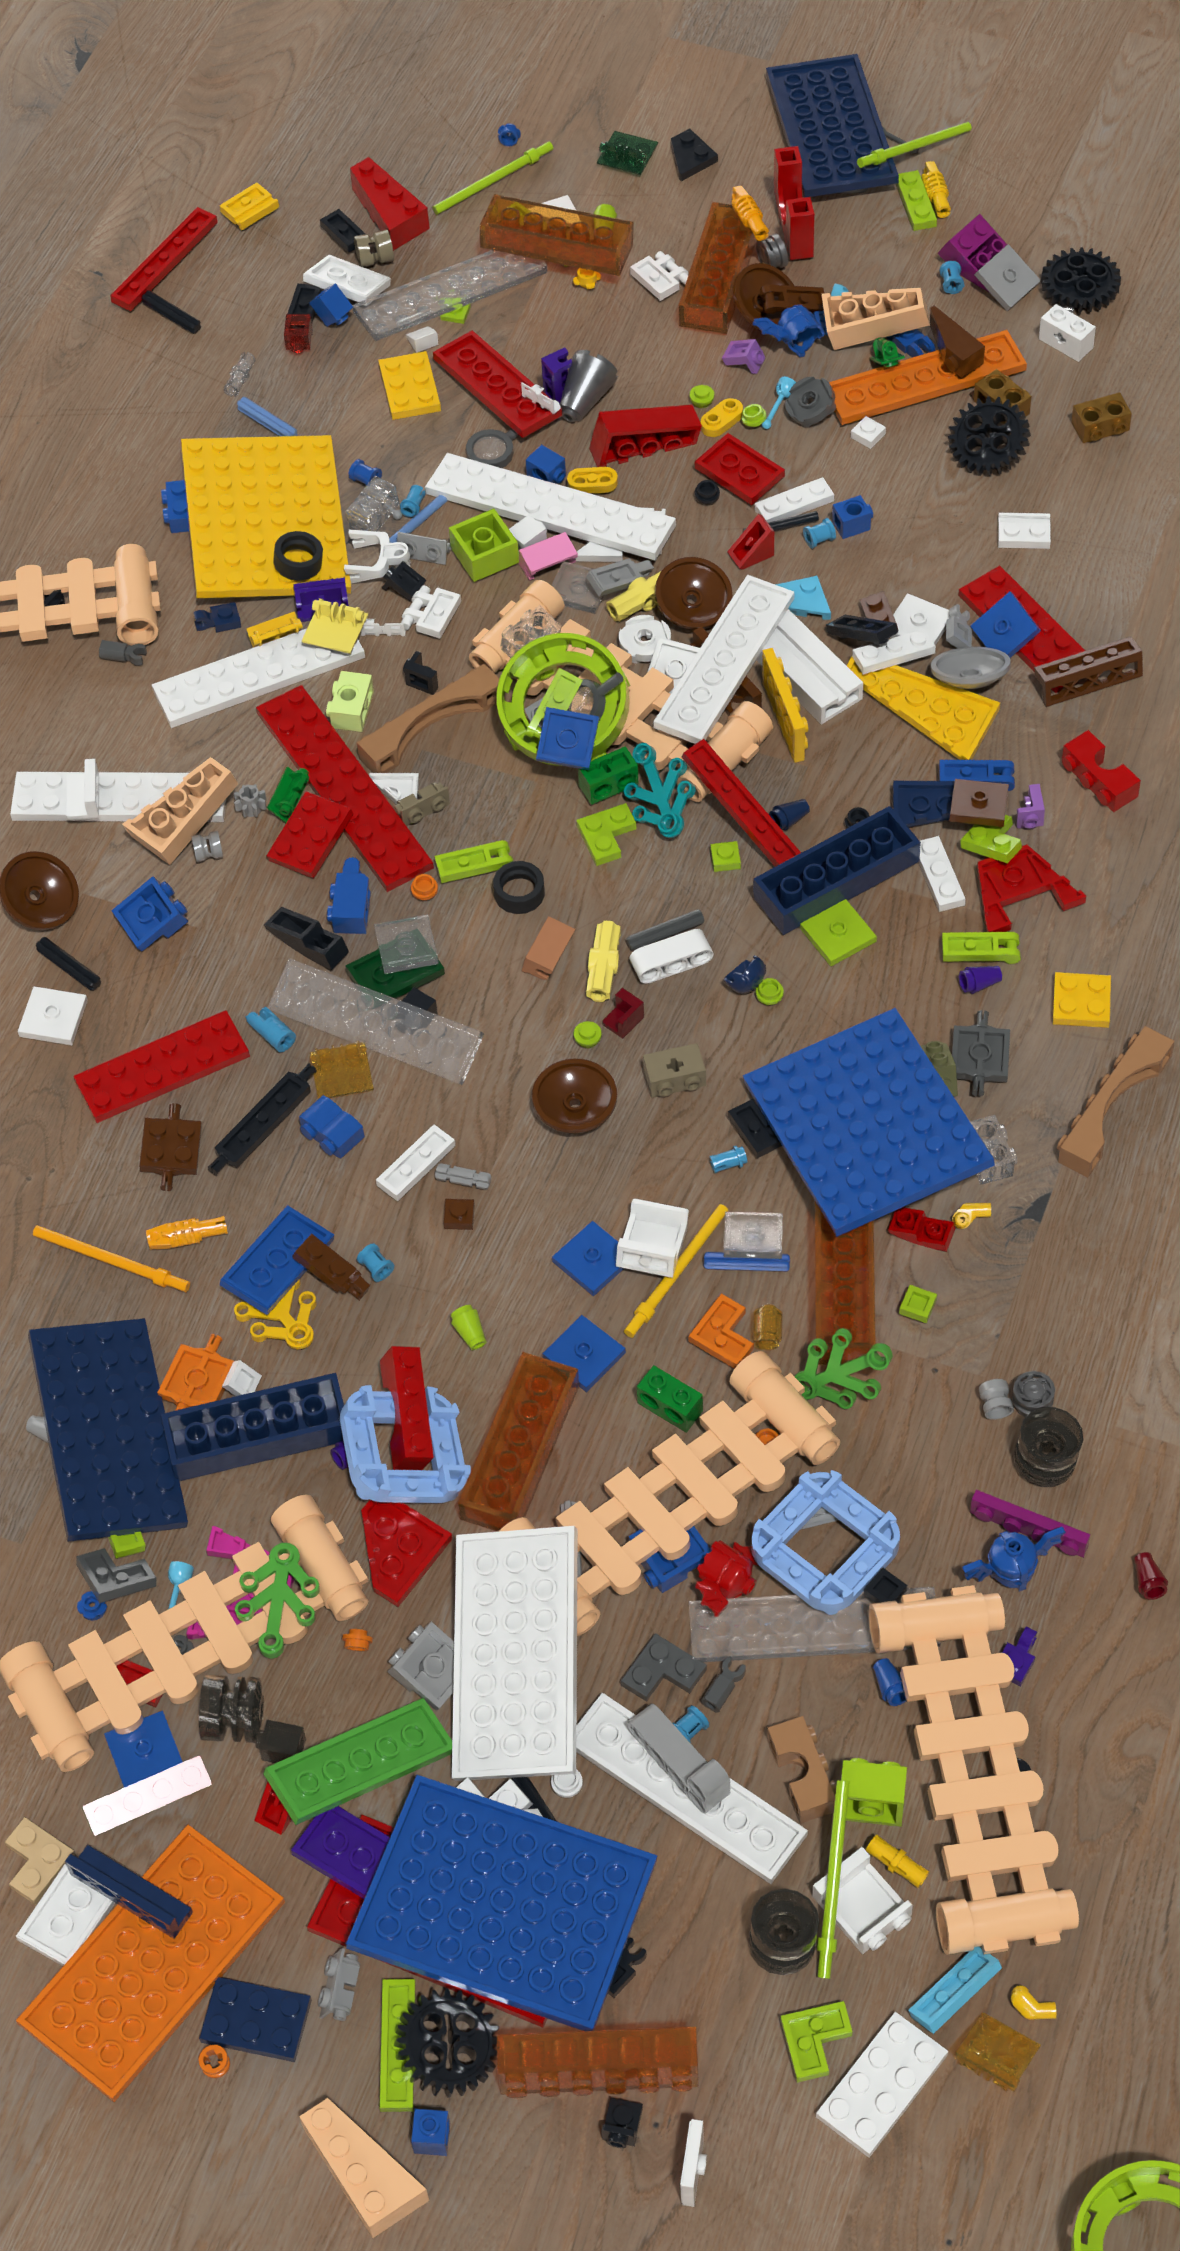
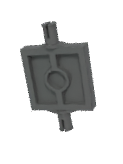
[952,1010,1010,1096]

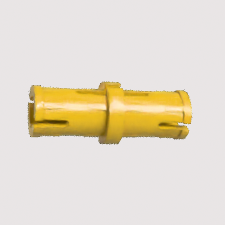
[865,1834,930,1888]

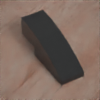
[264,907,349,970]

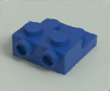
[161,480,189,533]
[111,876,188,951]
[629,1510,712,1593]

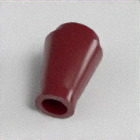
[1134,1552,1168,1600]

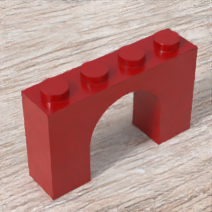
[774,146,815,260]

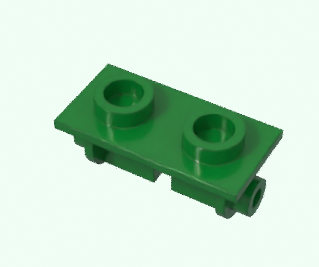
[869,337,905,367]
[267,767,309,823]

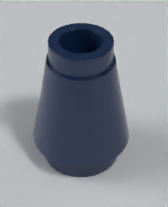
[769,799,810,831]

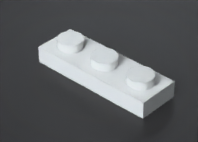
[755,477,834,522]
[852,628,936,674]
[918,836,965,912]
[376,1125,456,1201]

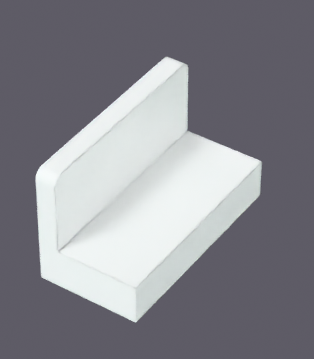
[66,759,99,820]

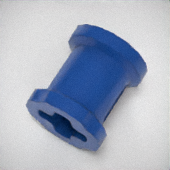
[348,459,382,490]

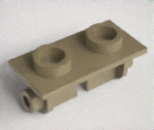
[393,782,450,826]

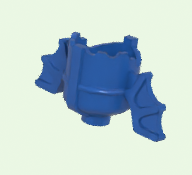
[753,305,828,357]
[962,1527,1066,1592]

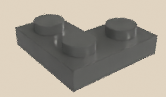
[76,1548,156,1603]
[621,1633,707,1702]

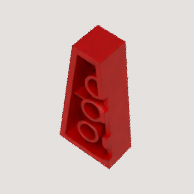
[350,157,430,251]
[589,404,702,467]

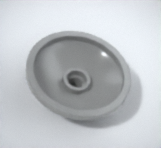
[931,647,1011,690]

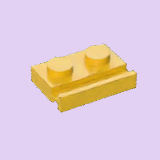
[219,182,279,230]

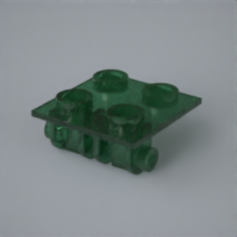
[597,131,658,175]

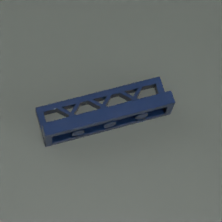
[65,1845,193,1939]

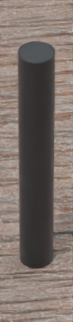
[743,511,819,532]

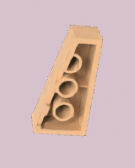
[822,288,930,350]
[122,757,238,865]
[299,2098,429,2238]

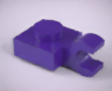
[1002,1626,1037,1687]

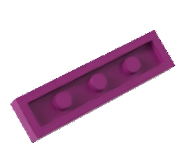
[970,1490,1091,1558]

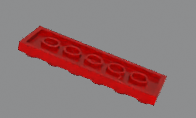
[433,330,562,438]
[958,565,1086,694]
[73,1010,250,1124]

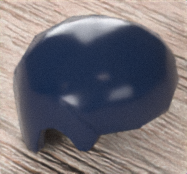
[723,955,766,994]

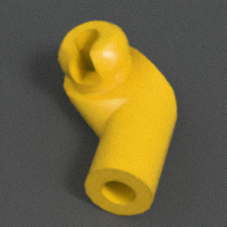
[952,1203,991,1229]
[1011,1985,1056,2020]

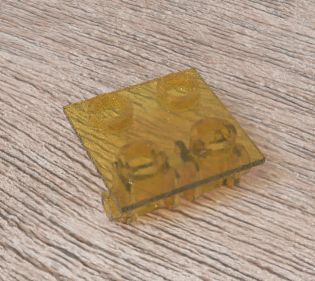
[310,1041,374,1099]
[955,2012,1041,2092]

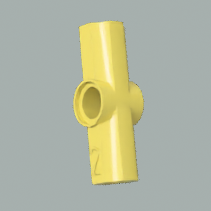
[606,571,661,622]
[586,921,621,1002]

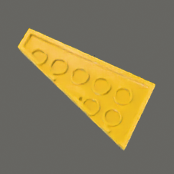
[846,657,1000,760]

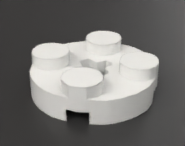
[619,615,671,663]

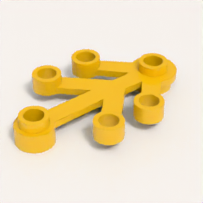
[234,1279,317,1350]

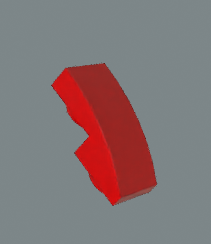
[888,1207,956,1252]

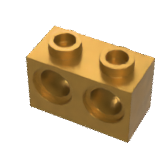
[974,369,1032,425]
[1071,392,1132,444]

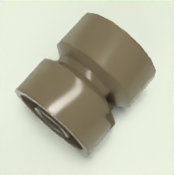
[354,229,394,267]

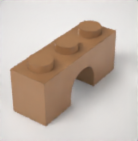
[767,1716,836,1824]

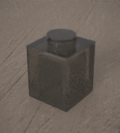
[256,1720,306,1763]

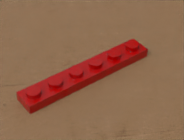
[110,207,218,311]
[682,739,801,867]

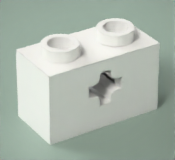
[1039,304,1096,362]

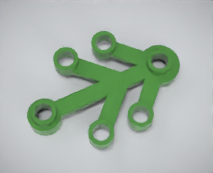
[794,1328,893,1409]
[235,1543,320,1659]

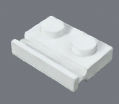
[998,513,1051,549]

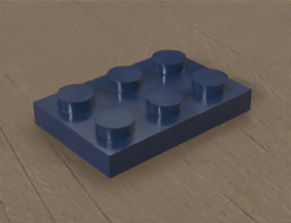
[199,1977,312,2062]

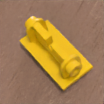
[246,611,303,648]

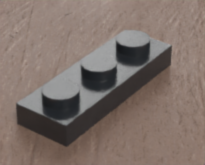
[826,614,898,645]

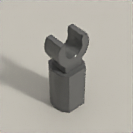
[99,640,147,666]
[701,1657,746,1713]

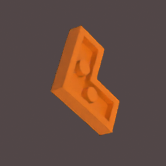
[688,1293,754,1369]

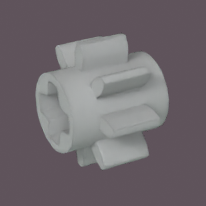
[234,784,266,818]

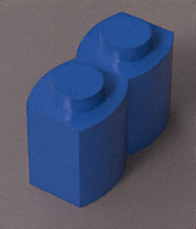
[299,1095,365,1158]

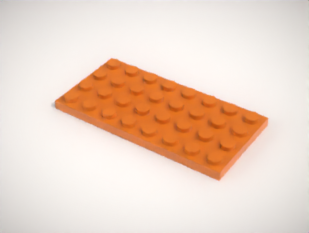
[16,1824,285,2102]

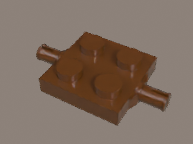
[139,1103,202,1191]

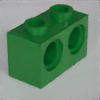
[578,746,639,805]
[637,1365,703,1433]

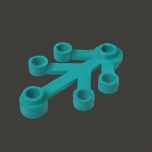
[624,743,696,838]

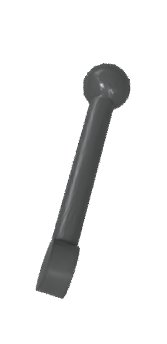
[882,127,919,154]

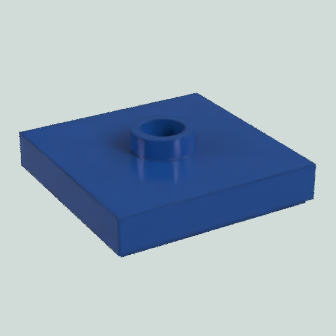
[970,591,1041,658]
[536,707,599,770]
[552,1221,625,1297]
[542,1315,626,1392]
[104,1710,182,1788]

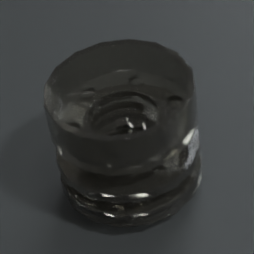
[1013,1407,1084,1487]
[199,1675,264,1743]
[748,1889,819,1975]

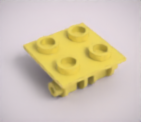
[302,598,368,654]

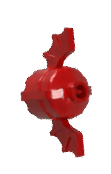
[695,1540,759,1617]

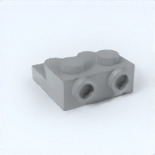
[387,1621,454,1711]

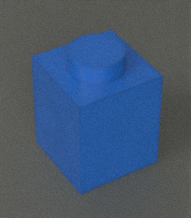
[309,283,353,327]

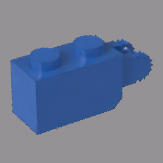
[327,857,371,934]

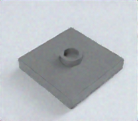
[974,244,1041,311]

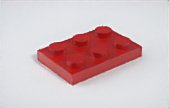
[695,433,785,505]
[266,791,353,879]

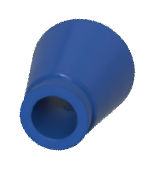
[873,1658,906,1706]

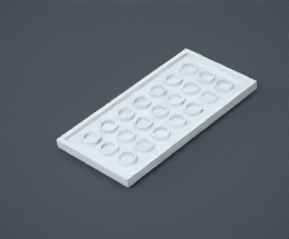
[452,1526,578,1781]

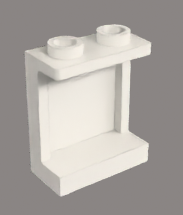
[616,1199,689,1278]
[812,1847,913,1954]

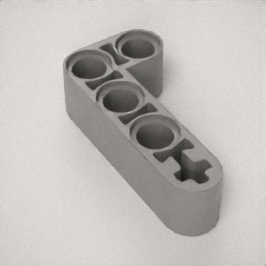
[627,1703,730,1814]

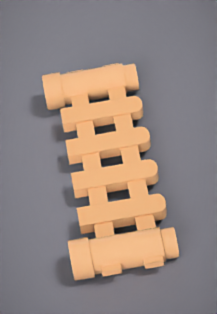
[0,544,161,646]
[469,580,773,802]
[499,1351,840,1636]
[0,1495,368,1772]
[868,1585,1079,1955]

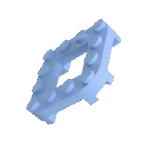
[340,1385,471,1503]
[752,1470,900,1615]

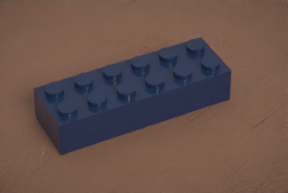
[753,806,921,935]
[161,1373,344,1481]

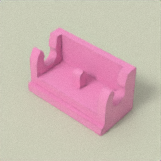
[519,532,578,580]

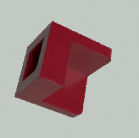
[603,988,644,1039]

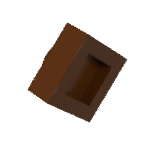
[443,1199,475,1230]

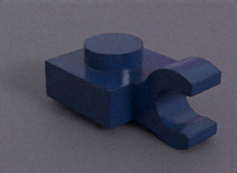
[193,602,241,633]

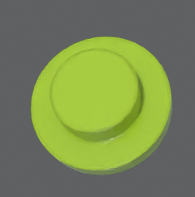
[690,385,714,408]
[742,404,767,427]
[756,978,784,1005]
[574,1021,602,1048]

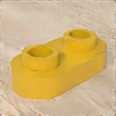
[701,398,743,437]
[567,467,618,494]

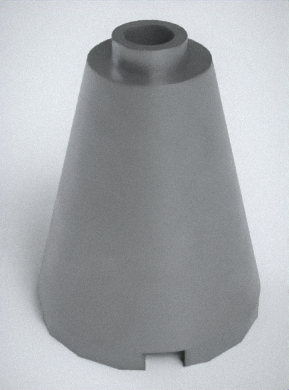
[560,350,618,422]

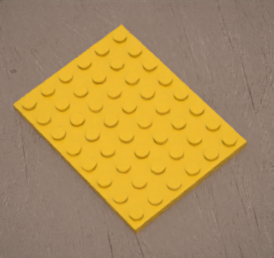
[181,435,351,598]

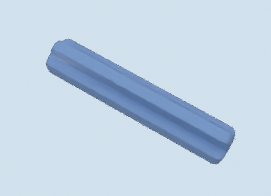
[237,397,298,436]

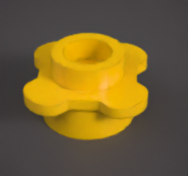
[573,265,601,289]

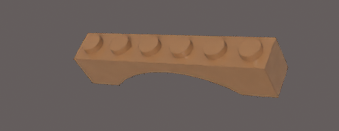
[357,664,505,773]
[1057,1026,1175,1178]

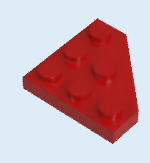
[361,1500,453,1607]

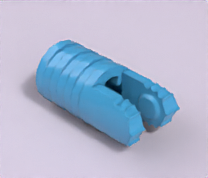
[245,1007,296,1052]

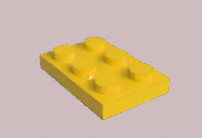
[378,351,441,420]

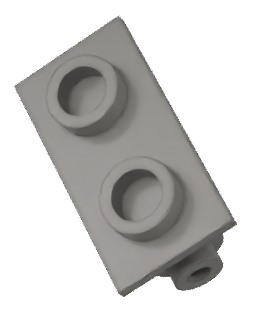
[397,532,451,565]
[318,1948,361,2021]

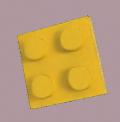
[1053,972,1111,1028]

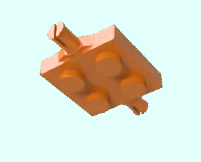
[157,1334,234,1411]

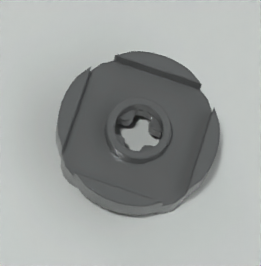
[785,376,836,427]

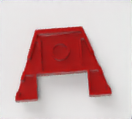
[977,844,1086,932]

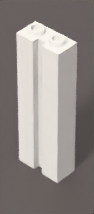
[756,609,863,725]

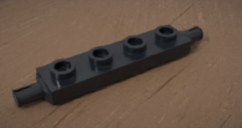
[208,1063,317,1175]

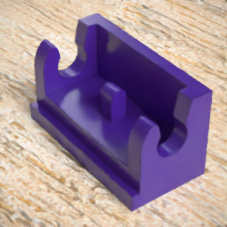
[541,347,572,404]
[293,577,349,622]

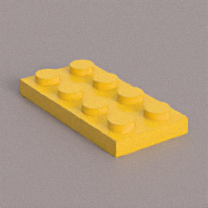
[762,648,808,763]

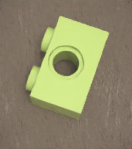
[326,671,374,732]

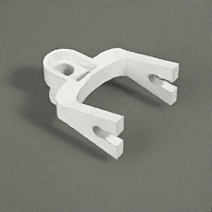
[344,529,411,584]

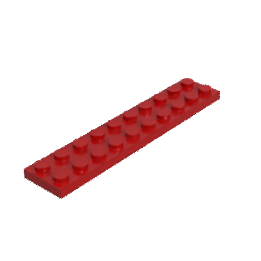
[256,685,434,892]

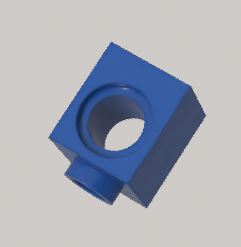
[526,445,566,484]
[832,495,873,539]
[411,2109,451,2156]

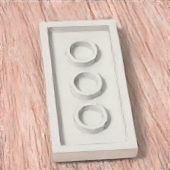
[816,2012,948,2158]

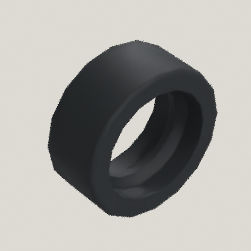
[273,531,323,581]
[493,861,545,914]

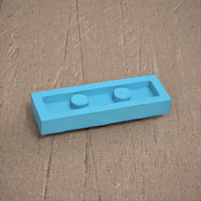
[908,1947,1002,2034]

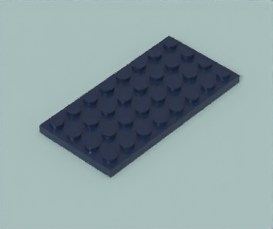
[766,54,899,198]
[28,1318,188,1542]

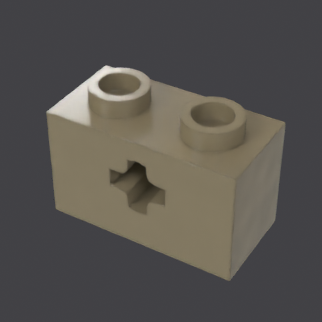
[643,1043,706,1098]

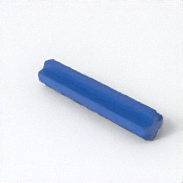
[704,1252,790,1271]

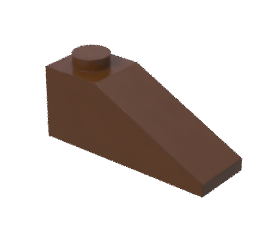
[930,306,985,378]

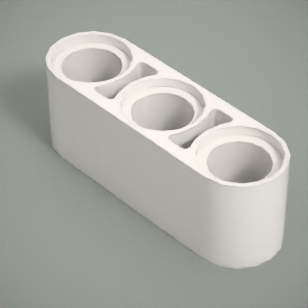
[629,929,714,984]

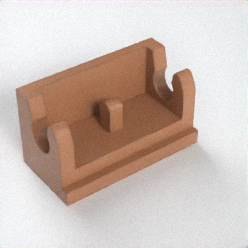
[522,916,575,980]

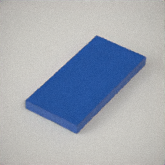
[220,1205,334,1315]

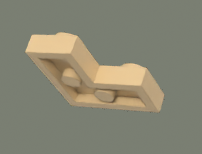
[5,1817,75,1905]

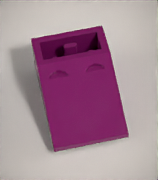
[938,214,1007,293]

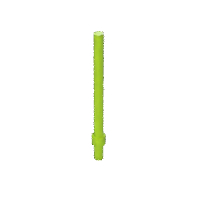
[857,122,972,168]
[432,141,554,215]
[817,1780,850,1979]

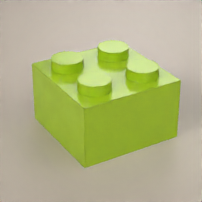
[449,508,519,582]
[841,1758,907,1827]

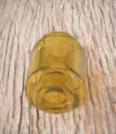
[753,1304,783,1350]

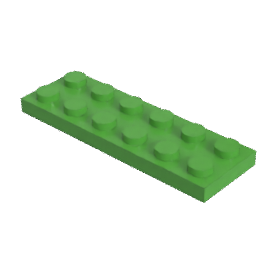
[264,1698,452,1825]

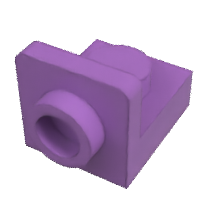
[722,339,765,374]
[1016,784,1045,828]

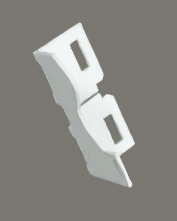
[521,383,561,414]
[361,619,406,636]

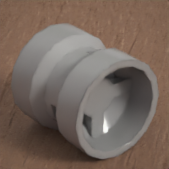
[192,831,223,862]
[979,1379,1014,1420]

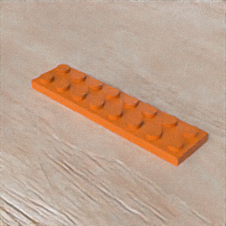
[829,330,1027,425]

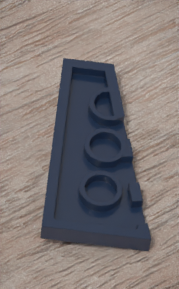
[893,780,1001,827]

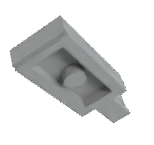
[586,558,654,597]

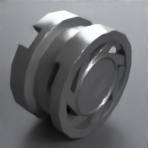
[756,233,788,268]
[1012,1371,1055,1419]

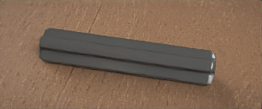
[626,909,704,950]

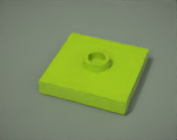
[800,899,877,966]

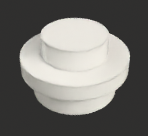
[551,1769,583,1798]

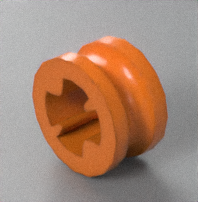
[199,2045,230,2078]

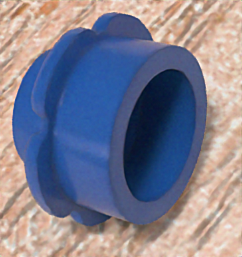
[498,123,521,146]
[77,1591,107,1621]

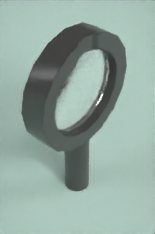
[466,429,520,468]
[567,672,624,721]

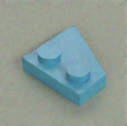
[776,576,831,620]

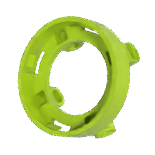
[496,633,631,766]
[1071,2160,1180,2251]

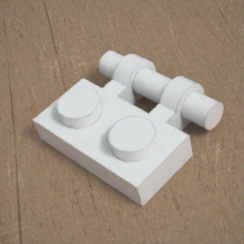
[630,251,693,301]
[401,585,461,638]

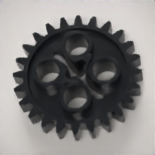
[1041,247,1121,313]
[948,396,1031,476]
[394,1988,502,2098]

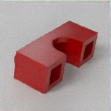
[1062,730,1141,812]

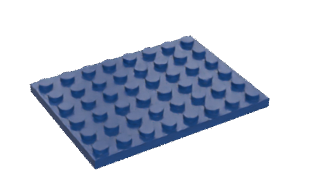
[743,1008,995,1237]
[346,1775,657,2034]

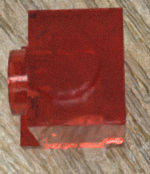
[284,314,313,353]

